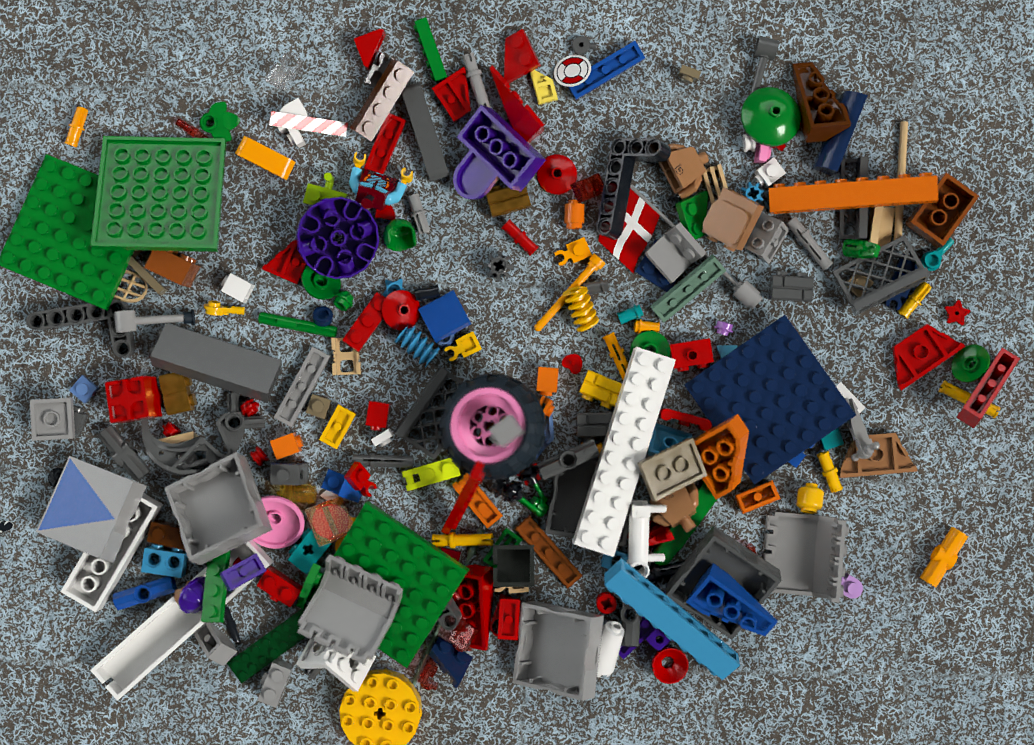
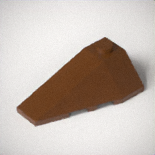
[792,62,851,143]

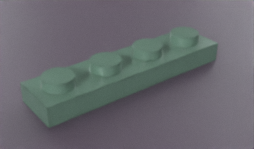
[650,254,726,322]

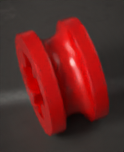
[250,446,269,466]

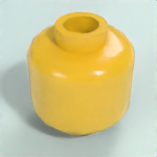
[796,483,824,514]

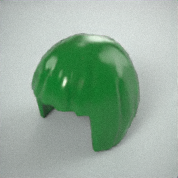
[383,218,417,252]

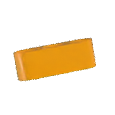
[235,136,296,180]

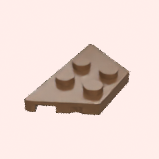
[838,432,918,478]

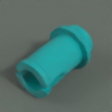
[617,304,644,325]

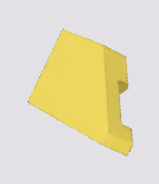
[530,69,558,105]

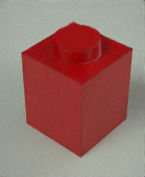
[365,401,391,431]

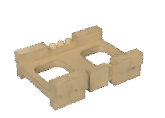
[331,338,361,375]

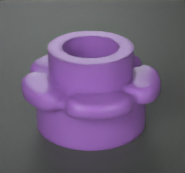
[714,320,733,336]

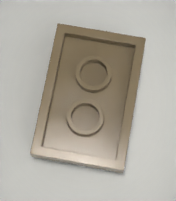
[637,437,707,501]

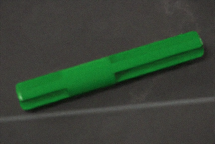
[258,312,338,338]

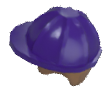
[174,576,205,613]

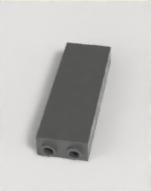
[149,323,282,403]

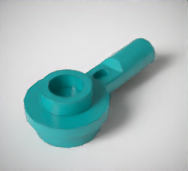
[921,238,954,271]

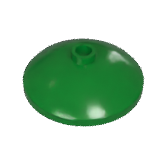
[741,87,801,146]

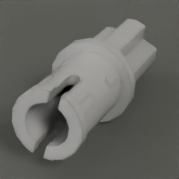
[407,194,430,235]

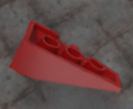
[489,65,544,143]

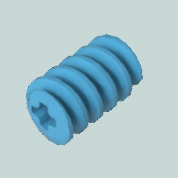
[394,326,440,368]

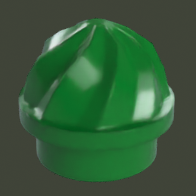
[333,290,354,311]

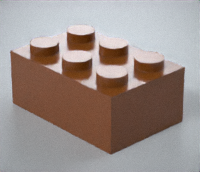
[904,172,979,248]

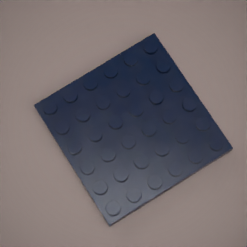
[684,315,856,485]

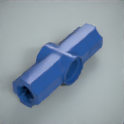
[112,576,177,610]

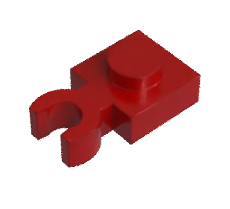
[344,462,377,497]

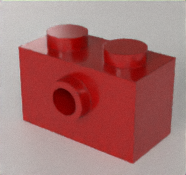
[669,338,714,372]
[256,566,303,608]

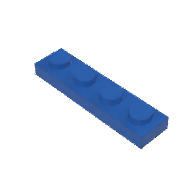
[568,41,645,100]

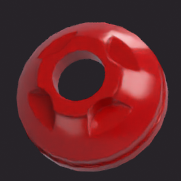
[651,647,689,684]

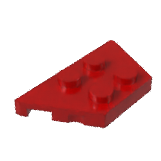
[892,324,966,391]

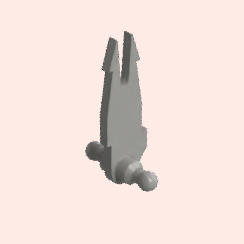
[845,398,880,462]

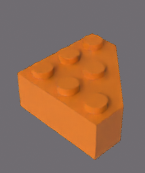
[694,414,749,499]

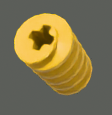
[562,286,599,332]

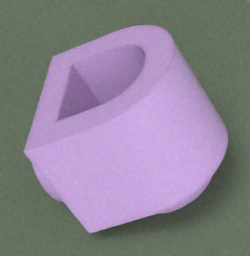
[841,573,863,599]

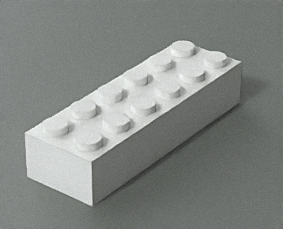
[61,493,164,612]

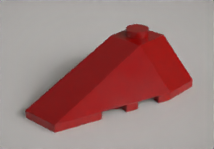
[452,564,494,651]

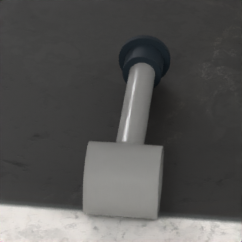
[114,309,195,333]

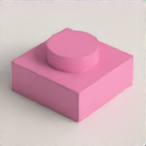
[754,143,771,164]

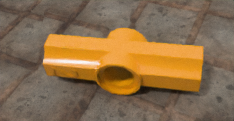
[920,527,968,588]

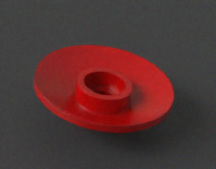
[537,154,577,195]
[381,290,420,330]

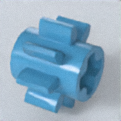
[740,182,765,202]

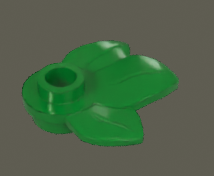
[200,102,240,142]

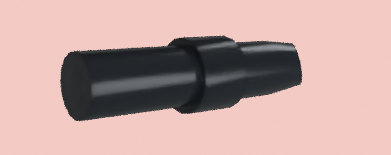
[224,606,241,643]

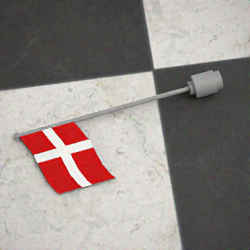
[598,185,763,309]

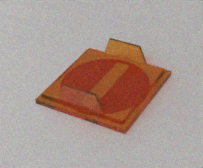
[304,497,353,547]

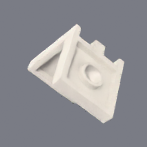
[296,633,376,691]

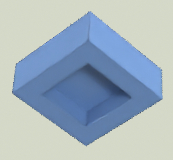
[69,375,99,403]

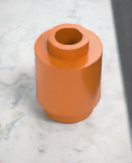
[564,200,585,229]

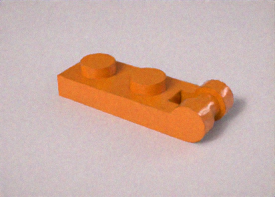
[452,473,503,529]

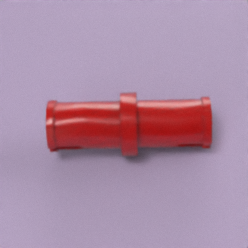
[501,219,539,256]

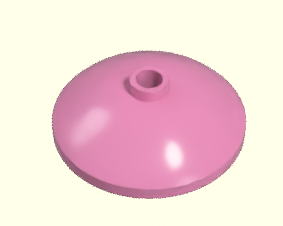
[253,496,305,549]

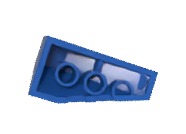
[686,563,778,636]

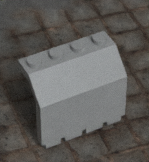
[762,511,849,603]
[297,554,403,664]

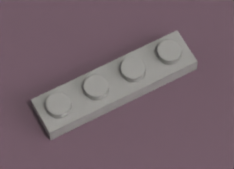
[274,347,331,427]

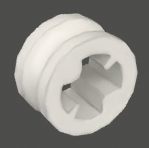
[743,134,756,153]

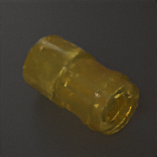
[277,484,317,504]

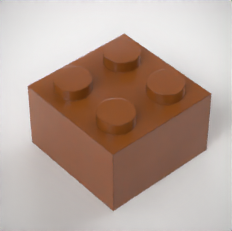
[144,251,200,288]

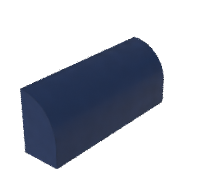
[812,91,868,176]

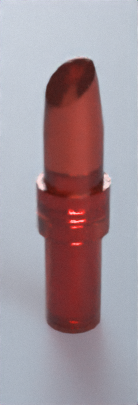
[175,118,209,138]

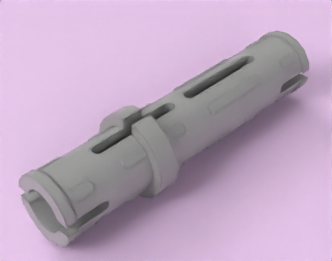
[462,53,491,108]
[786,216,833,271]

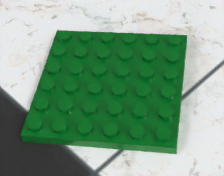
[91,136,227,252]
[0,154,135,311]
[308,501,469,668]

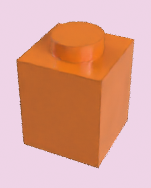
[536,367,559,396]
[270,432,304,460]

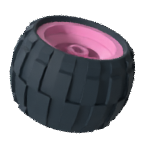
[439,374,546,480]

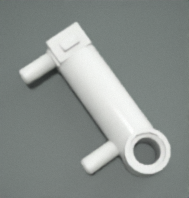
[627,500,667,578]

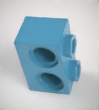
[141,543,188,578]

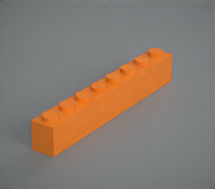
[769,172,938,214]

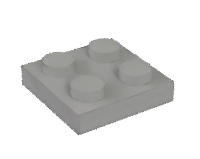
[30,398,75,441]

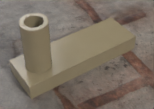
[128,250,167,296]

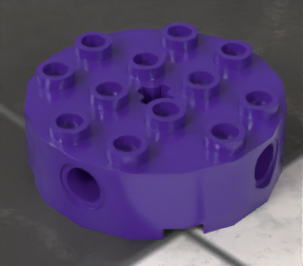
[296,197,379,279]

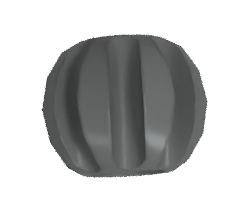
[484,251,514,282]

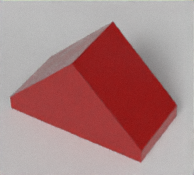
[354,28,386,70]

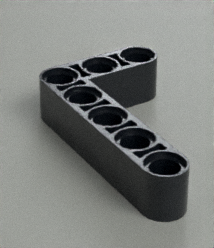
[597,138,671,240]

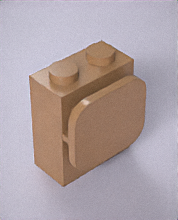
[702,187,764,252]

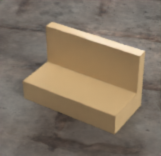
[866,207,895,247]

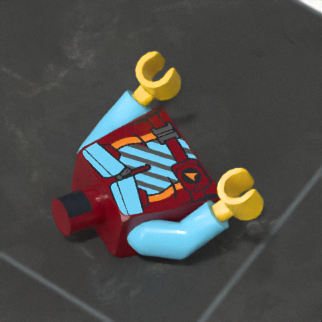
[349,152,413,210]

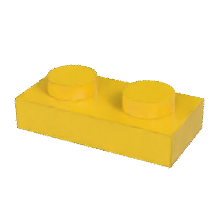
[319,404,356,449]

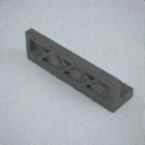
[839,157,869,240]

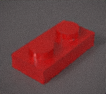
[498,597,520,640]

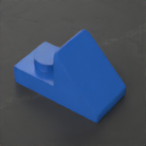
[321,469,362,503]

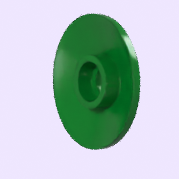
[301,266,341,300]
[630,331,670,357]
[951,344,990,383]

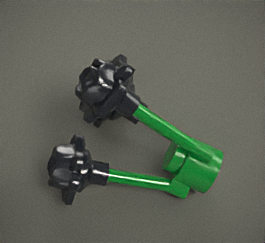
[492,464,549,517]

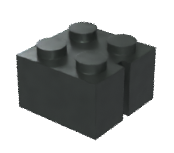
[493,545,534,587]

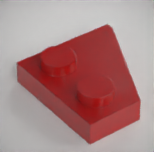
[504,29,541,84]

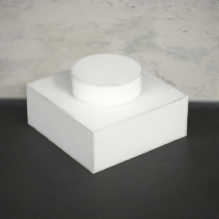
[371,428,394,447]

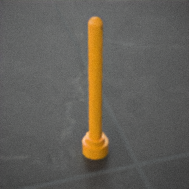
[534,253,606,332]

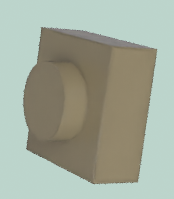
[678,64,701,84]
[306,394,332,419]

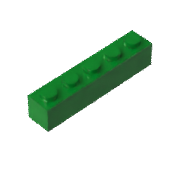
[413,17,447,83]

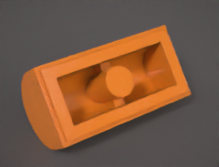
[735,480,781,514]

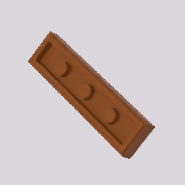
[515,515,583,589]

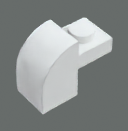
[278,98,309,148]

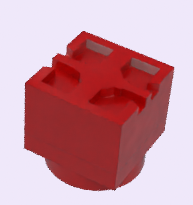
[105,376,163,423]

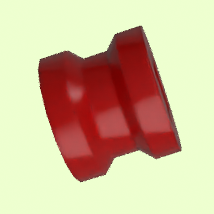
[596,592,617,614]

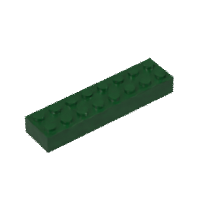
[227,603,309,684]

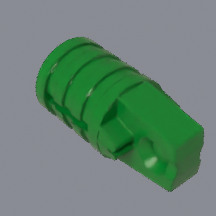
[842,239,881,259]

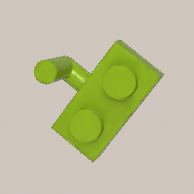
[303,173,348,205]

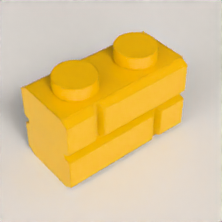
[579,370,622,410]

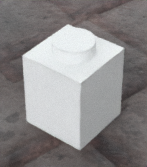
[221,273,255,303]

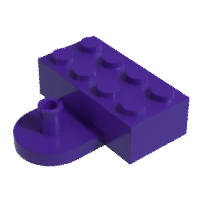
[453,105,546,200]

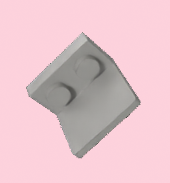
[744,212,789,264]
[645,222,706,283]

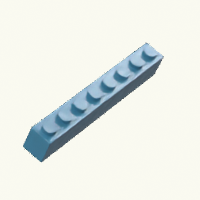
[604,558,740,680]

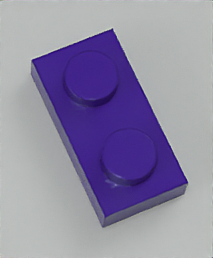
[219,553,267,592]

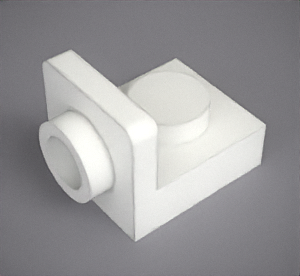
[754,157,786,188]

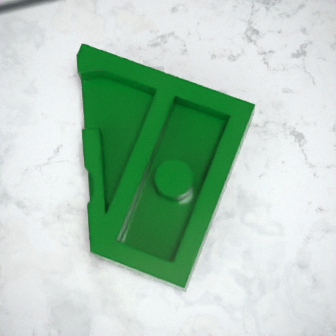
[675,191,708,240]
[296,563,323,609]

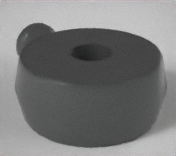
[572,36,597,55]

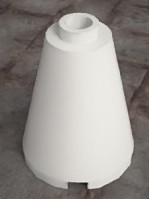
[597,621,624,677]

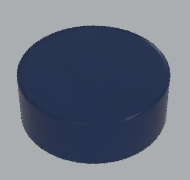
[313,306,333,327]

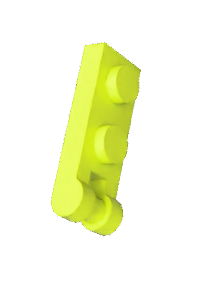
[401,457,461,491]

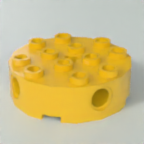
[339,669,422,745]

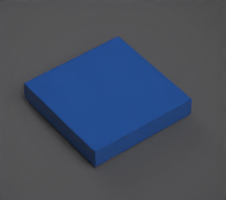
[418,290,471,343]

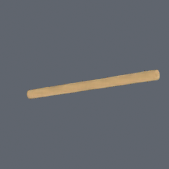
[894,121,908,240]

